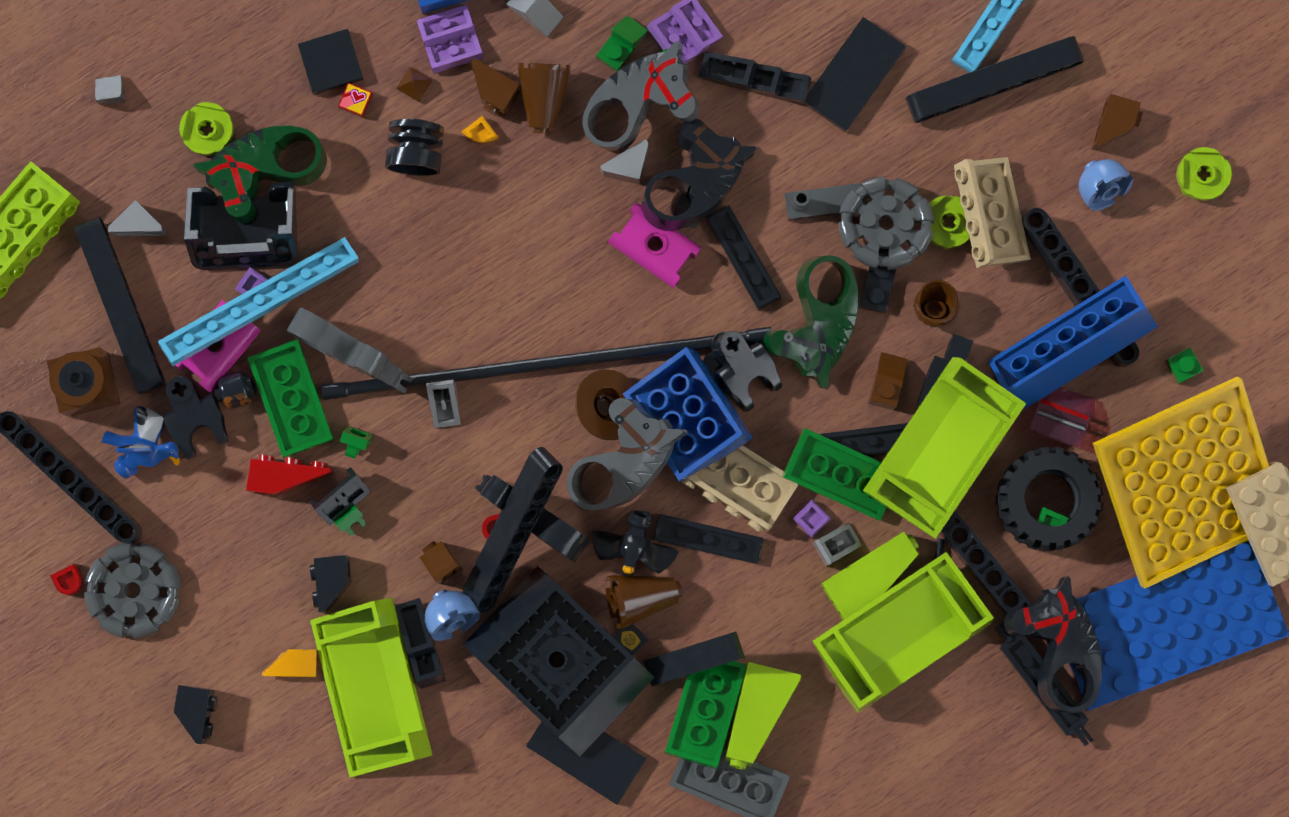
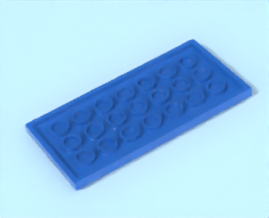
[1068,540,1289,711]

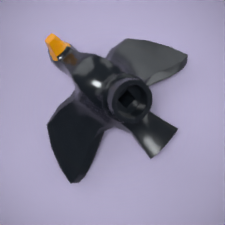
[592,510,679,578]

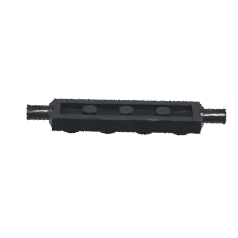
[995,622,1094,746]

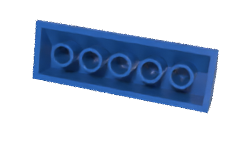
[988,275,1158,410]

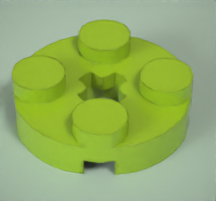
[179,102,234,156]
[1176,147,1232,201]
[930,195,970,250]

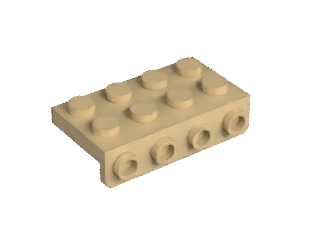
[954,157,1031,268]
[681,445,798,533]
[1226,462,1289,586]

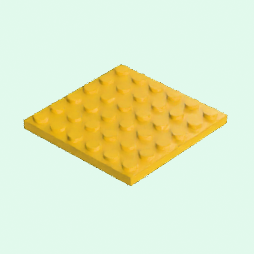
[1093,377,1269,589]

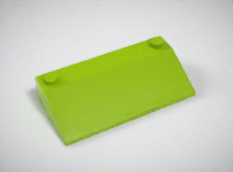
[863,357,1026,539]
[812,552,994,714]
[310,598,433,777]

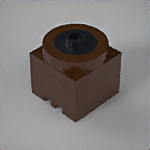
[47,347,121,417]

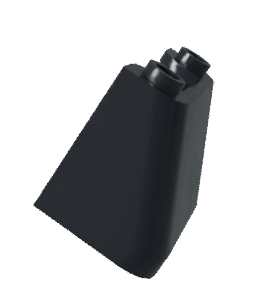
[184,182,298,270]

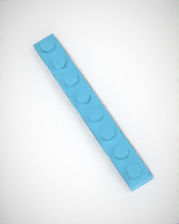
[158,237,359,366]

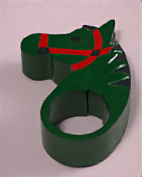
[193,125,327,224]

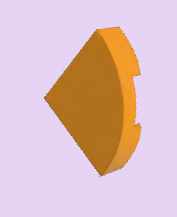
[461,116,499,143]

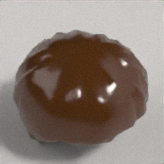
[913,280,960,328]

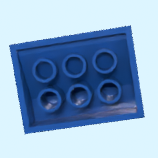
[623,347,753,482]

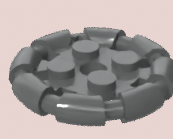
[838,176,934,270]
[84,542,181,639]

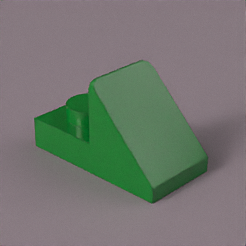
[596,15,648,72]

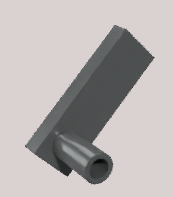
[784,183,867,221]

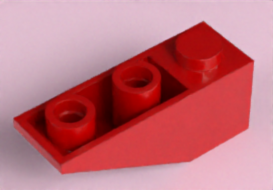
[246,455,334,496]

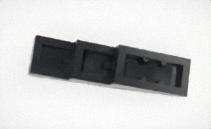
[699,52,812,103]

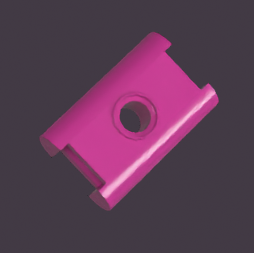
[608,202,702,288]
[175,300,261,393]

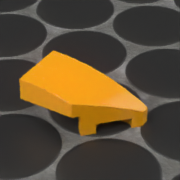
[262,649,317,677]

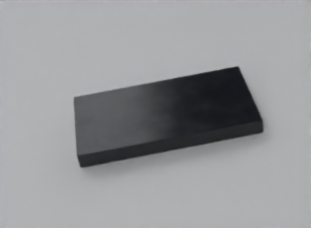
[803,17,906,133]
[526,721,646,805]

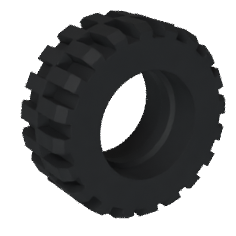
[996,447,1104,551]

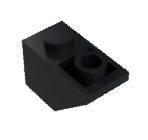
[310,555,352,613]
[174,685,218,744]

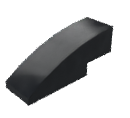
[915,334,974,409]
[395,598,446,689]

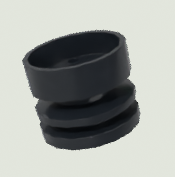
[385,119,444,176]

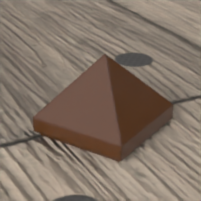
[396,67,433,102]

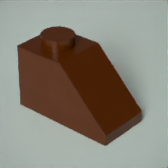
[471,58,521,117]
[1092,94,1143,151]
[868,352,907,410]
[419,541,462,584]

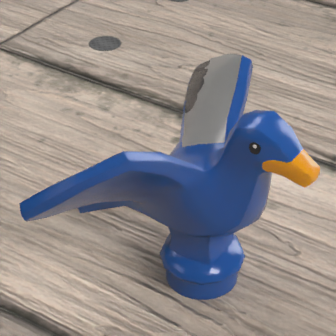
[101,406,180,479]

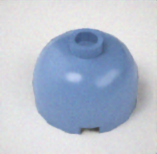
[1078,159,1134,211]
[425,590,480,641]

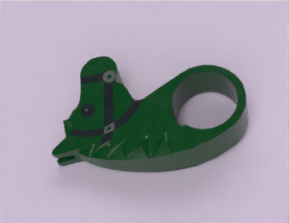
[763,255,859,389]

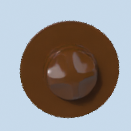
[575,369,634,441]

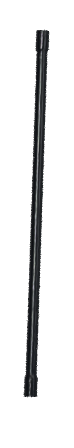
[321,326,772,400]

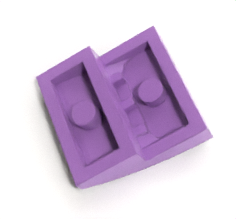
[647,0,723,64]
[417,4,484,74]

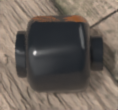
[214,371,256,409]

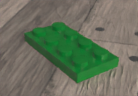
[247,339,334,458]
[782,428,886,521]
[664,661,747,770]

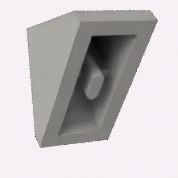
[506,0,563,37]
[600,139,648,185]
[108,200,167,236]
[426,380,461,428]
[813,523,862,566]

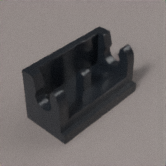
[309,467,371,526]

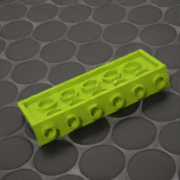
[0,161,80,299]

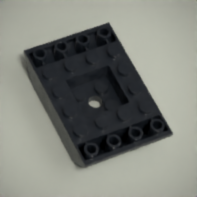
[463,566,655,756]

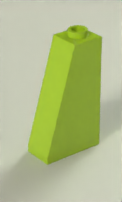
[820,532,919,620]
[724,662,801,770]

